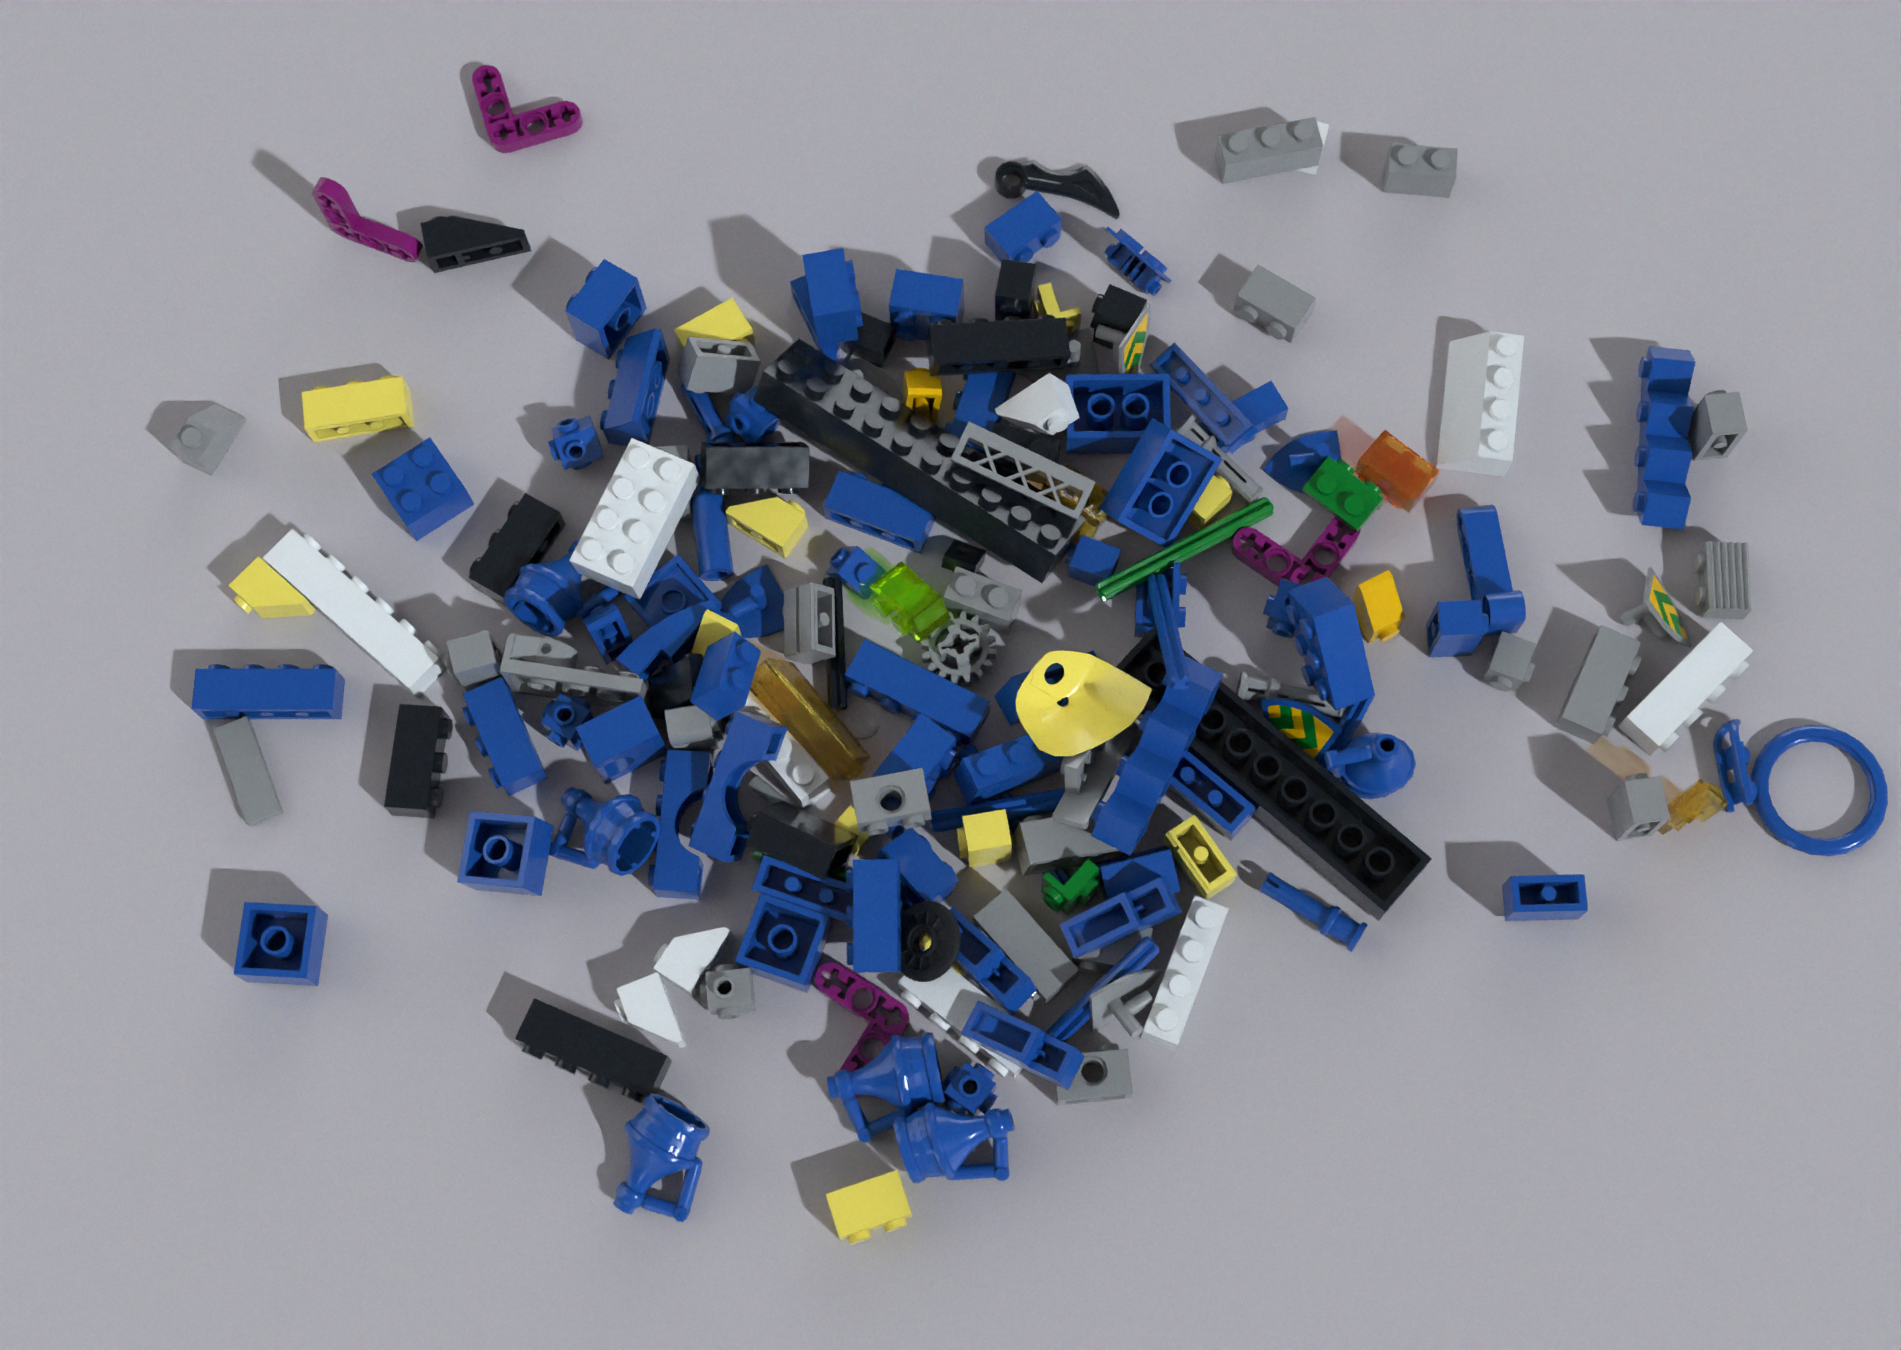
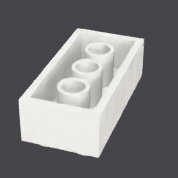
[569,438,700,599]

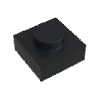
[941,540,987,573]

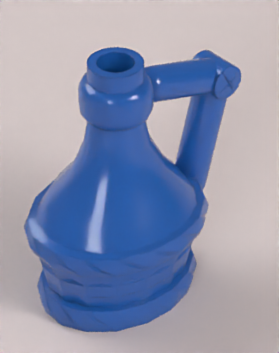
[504,540,623,637]
[1324,732,1416,800]
[549,787,660,876]
[827,1032,945,1143]
[613,1093,710,1222]
[893,1102,1015,1183]

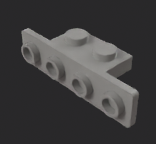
[1053,725,1137,829]

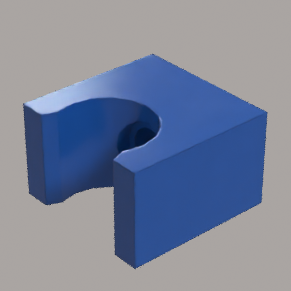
[575,696,667,785]

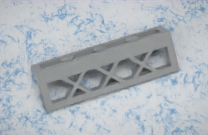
[950,422,1096,521]

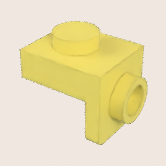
[1033,283,1082,334]

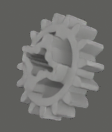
[921,611,997,687]

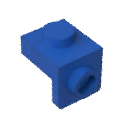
[826,546,888,600]

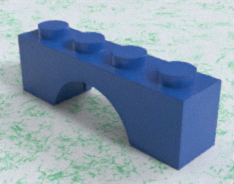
[688,711,788,862]
[648,749,714,900]

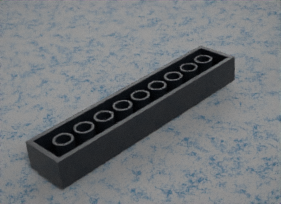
[754,339,1086,583]
[1116,625,1432,921]

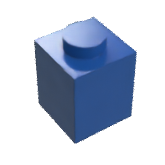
[1065,535,1121,587]

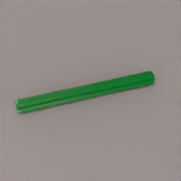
[1095,497,1274,602]

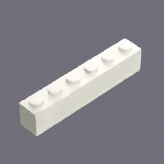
[263,529,447,699]

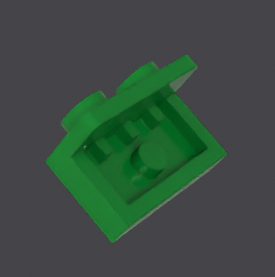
[1302,456,1384,533]
[1041,859,1099,916]

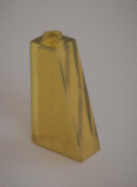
[750,658,871,781]

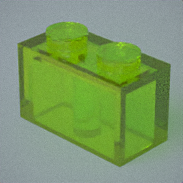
[869,561,951,643]

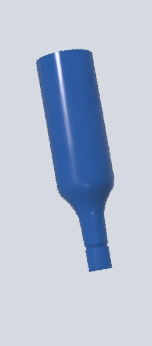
[691,453,734,581]

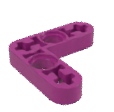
[472,65,583,153]
[312,177,423,262]
[1231,517,1361,587]
[815,962,910,1098]

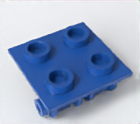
[1104,227,1172,296]

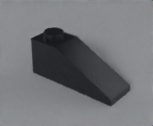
[420,216,531,273]

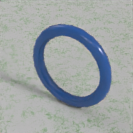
[1751,725,1888,856]

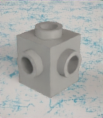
[700,964,756,1019]

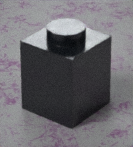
[844,312,896,368]

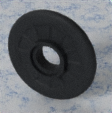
[901,901,960,982]

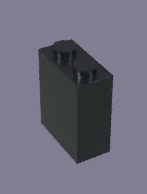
[745,801,859,880]

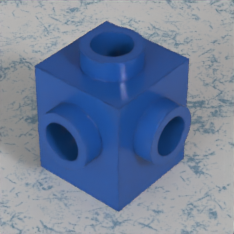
[724,385,782,442]
[548,416,604,470]
[1263,578,1302,638]
[541,693,594,751]
[943,1062,998,1116]

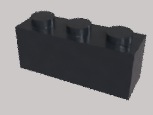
[700,442,809,495]
[468,493,566,607]
[384,704,453,818]

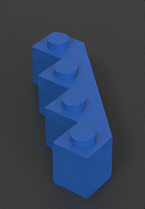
[1633,346,1696,530]
[1091,656,1224,856]

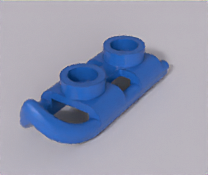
[1713,719,1757,813]

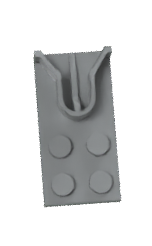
[500,633,651,713]

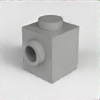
[1482,631,1536,692]

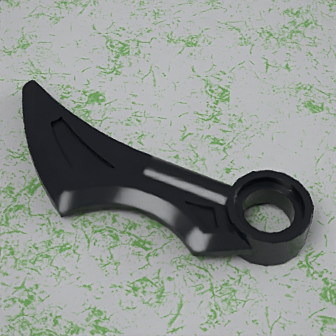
[995,160,1120,219]

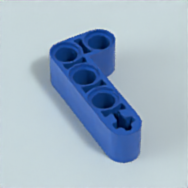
[1456,504,1526,637]

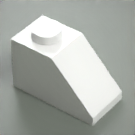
[995,373,1080,435]
[653,927,735,998]
[614,972,687,1048]

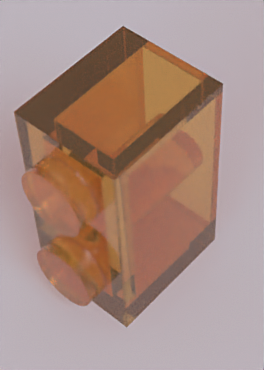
[1355,430,1440,513]

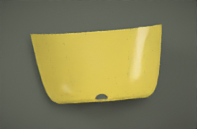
[1015,650,1152,756]

